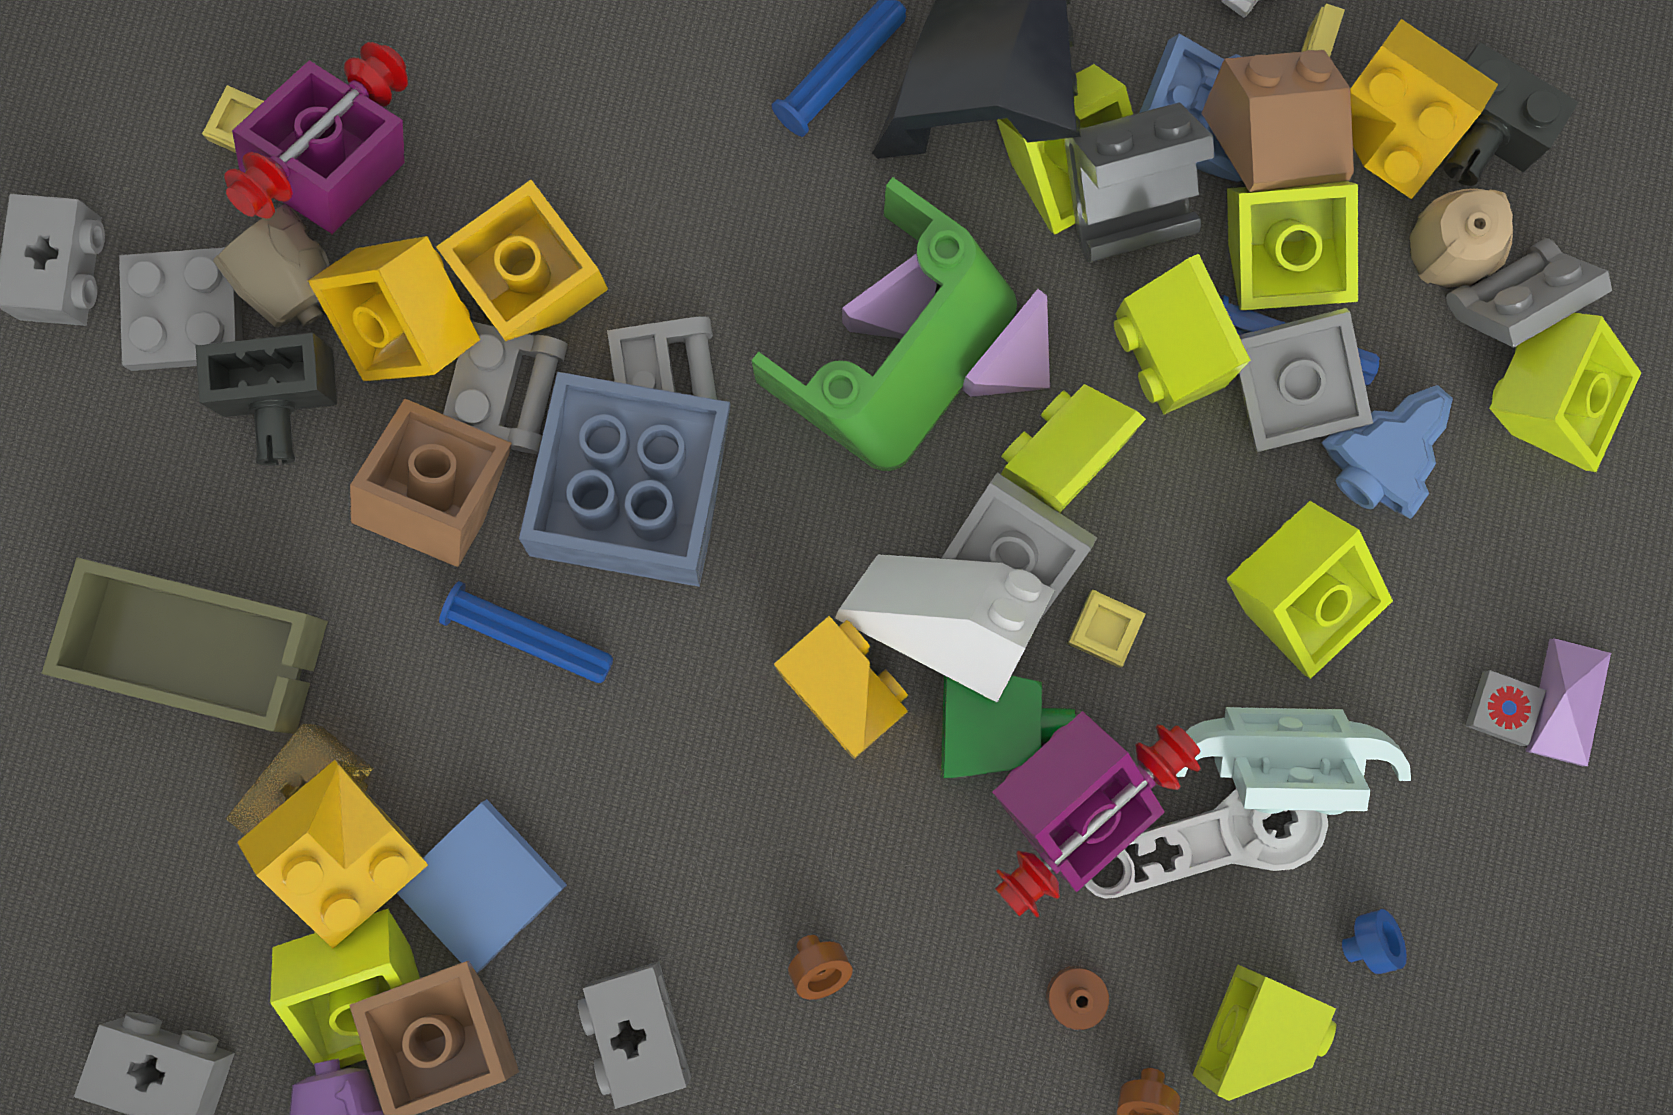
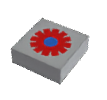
[1466,670,1546,746]

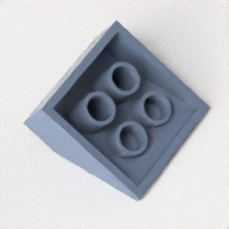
[519,372,731,587]

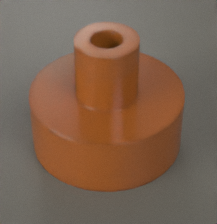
[788,935,853,1000]
[1046,966,1109,1030]
[1117,1068,1181,1115]

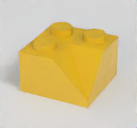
[1350,19,1498,199]
[436,180,608,341]
[308,236,481,381]
[774,616,908,759]
[237,760,428,949]

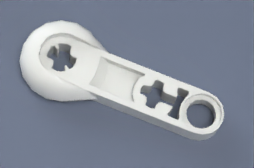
[1084,789,1328,898]

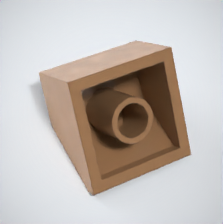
[1202,50,1354,192]
[350,399,512,567]
[349,961,519,1115]

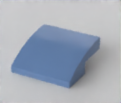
[1140,34,1242,182]
[397,799,567,973]

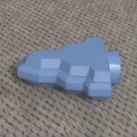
[1321,385,1453,519]

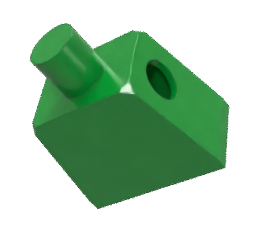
[941,675,1076,778]

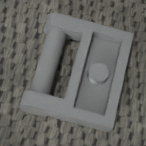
[1446,238,1612,348]
[607,316,717,400]
[443,321,568,455]

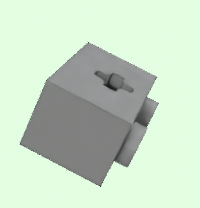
[0,194,105,326]
[578,961,692,1109]
[74,1012,235,1115]

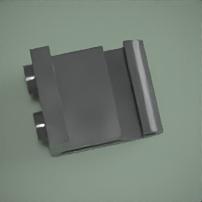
[1065,102,1214,263]

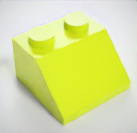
[997,64,1133,235]
[1227,181,1358,310]
[1114,254,1251,415]
[1489,313,1641,472]
[1001,384,1146,513]
[1226,501,1393,679]
[270,909,420,1068]
[1193,965,1336,1101]

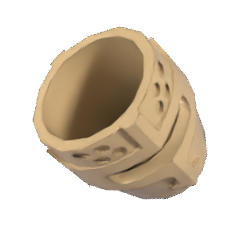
[1410,189,1513,288]

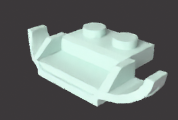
[1176,707,1411,815]

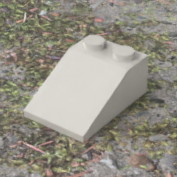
[835,554,1055,702]

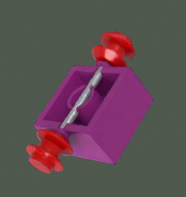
[224,42,408,234]
[992,711,1201,918]

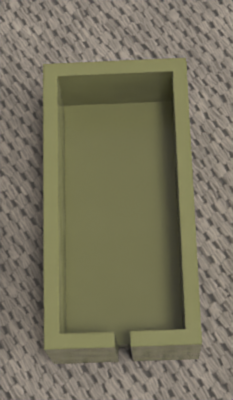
[41,558,328,734]

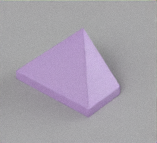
[842,253,937,339]
[962,289,1050,397]
[1526,638,1611,766]

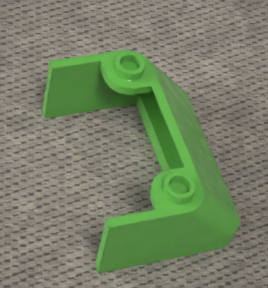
[752,177,1017,471]

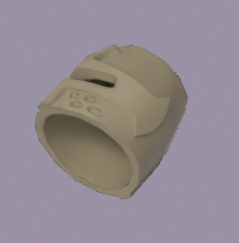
[213,204,330,327]

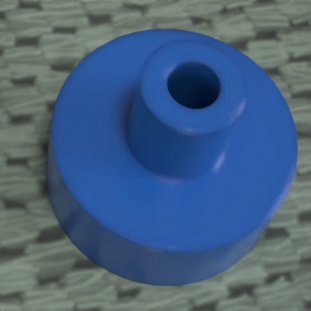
[1342,909,1407,974]

